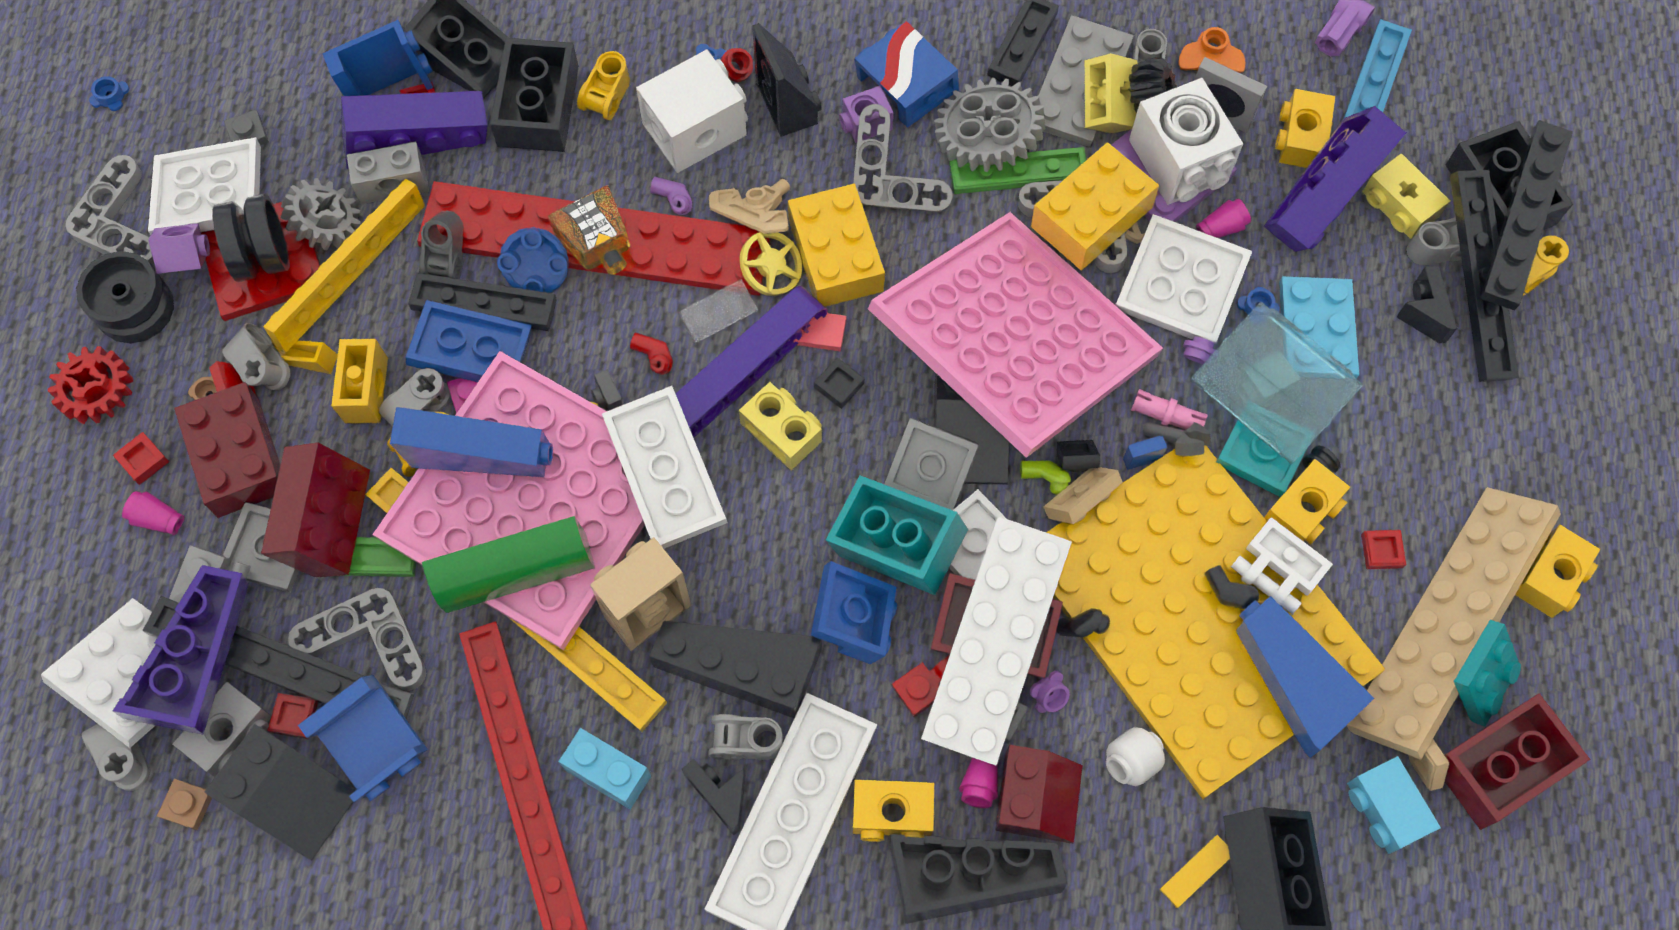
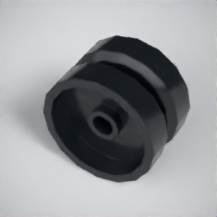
[212,193,290,282]
[76,251,174,344]

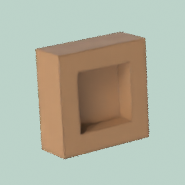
[157,779,212,830]

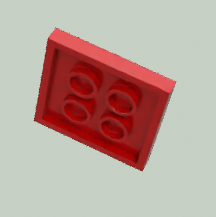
[201,202,320,321]

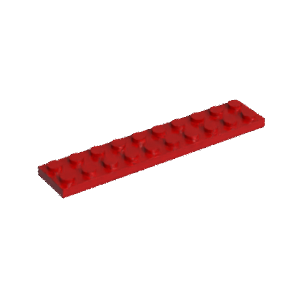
[417,181,771,296]

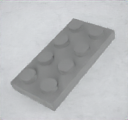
[1038,15,1134,147]

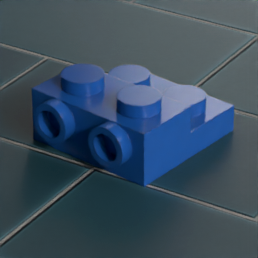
[811,561,897,664]

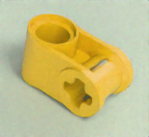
[577,51,630,120]
[1523,236,1569,296]

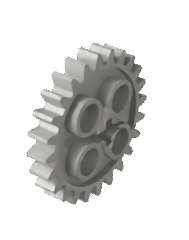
[934,78,1046,172]

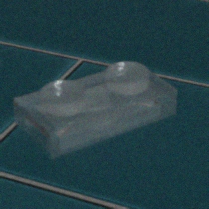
[678,279,758,343]

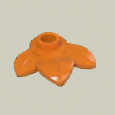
[1178,27,1245,73]

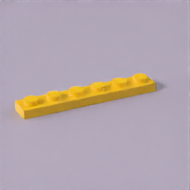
[263,179,425,352]

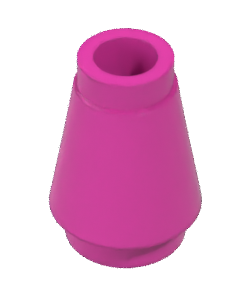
[1196,199,1251,238]
[122,491,184,535]
[959,757,998,808]

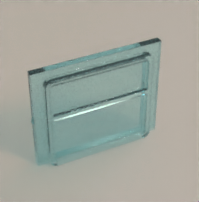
[1190,302,1363,464]

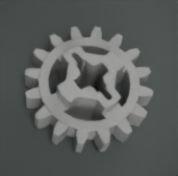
[281,178,361,250]

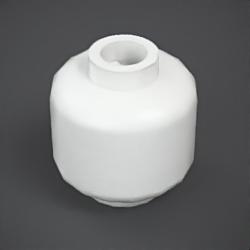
[1106,727,1165,786]

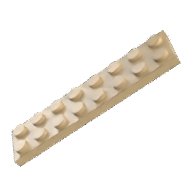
[1347,487,1561,759]

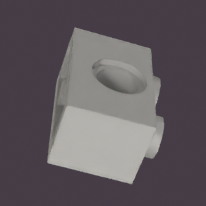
[347,142,429,204]
[172,682,271,776]

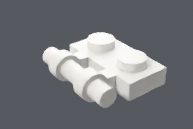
[1231,517,1333,615]

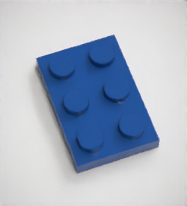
[405,300,532,382]

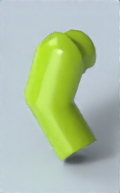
[1020,460,1071,495]

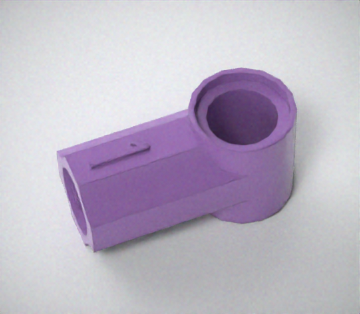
[1315,0,1375,57]

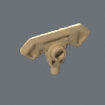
[709,179,790,234]

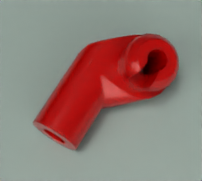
[630,332,673,375]

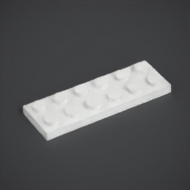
[921,516,1072,766]
[704,693,877,930]

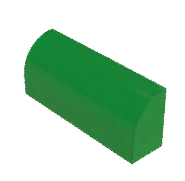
[422,516,595,613]

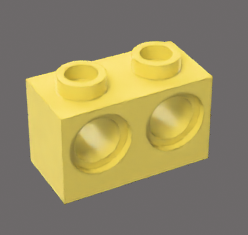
[739,382,822,470]

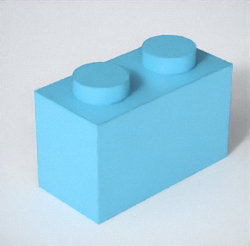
[558,728,651,810]
[1347,756,1441,854]

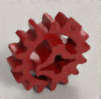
[48,346,134,424]

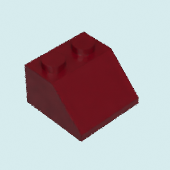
[995,744,1083,844]

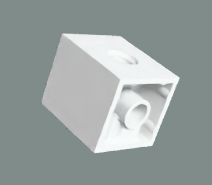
[636,50,748,173]
[1129,78,1243,205]

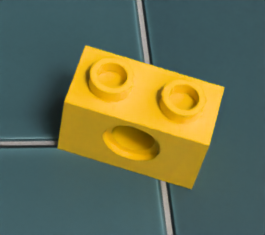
[1275,89,1335,168]
[331,339,388,423]
[1264,459,1350,545]
[1515,525,1600,618]
[853,780,934,842]

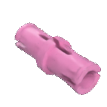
[1131,389,1208,430]

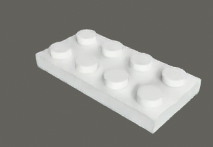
[602,386,728,549]

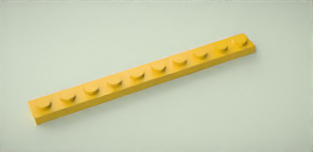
[365,468,667,732]

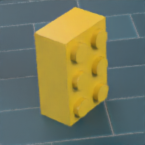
[1031,142,1159,271]
[788,183,885,307]

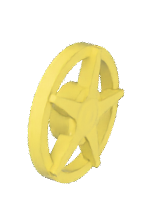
[740,232,802,296]

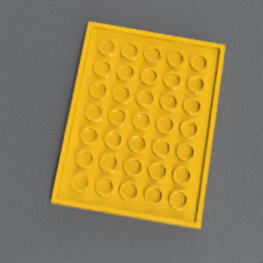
[1046,445,1385,799]

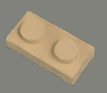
[1043,467,1123,524]

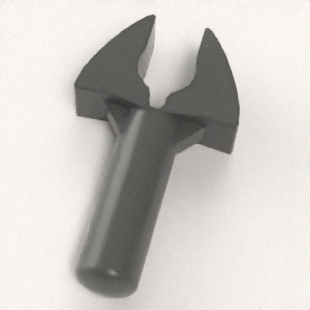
[1143,422,1211,456]

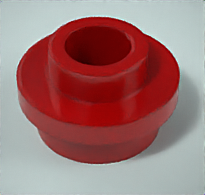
[721,48,753,82]

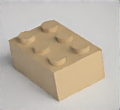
[590,537,691,651]

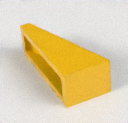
[271,340,338,374]
[1160,835,1230,908]

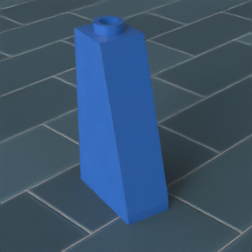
[390,407,553,477]
[1236,596,1374,758]

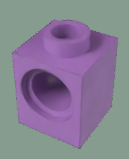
[839,86,894,143]
[148,223,210,274]

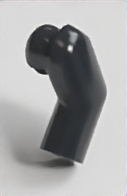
[1204,565,1260,609]
[1056,608,1110,638]

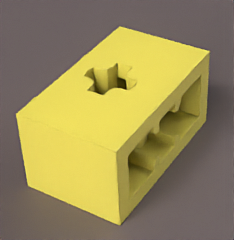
[1084,53,1137,133]
[1363,154,1451,239]

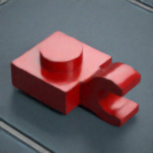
[891,655,950,717]

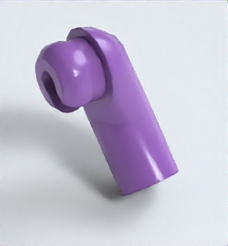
[650,177,693,215]

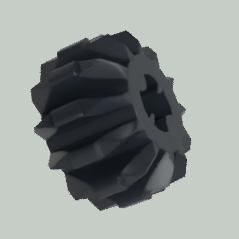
[1128,58,1177,113]

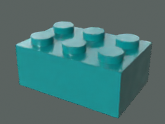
[826,475,968,595]

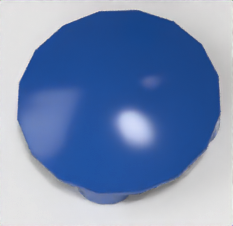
[497,227,569,293]

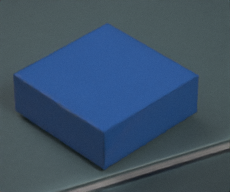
[1123,436,1167,470]

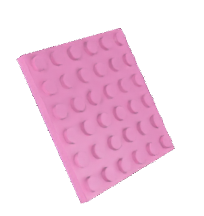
[868,212,1163,458]
[373,351,645,650]

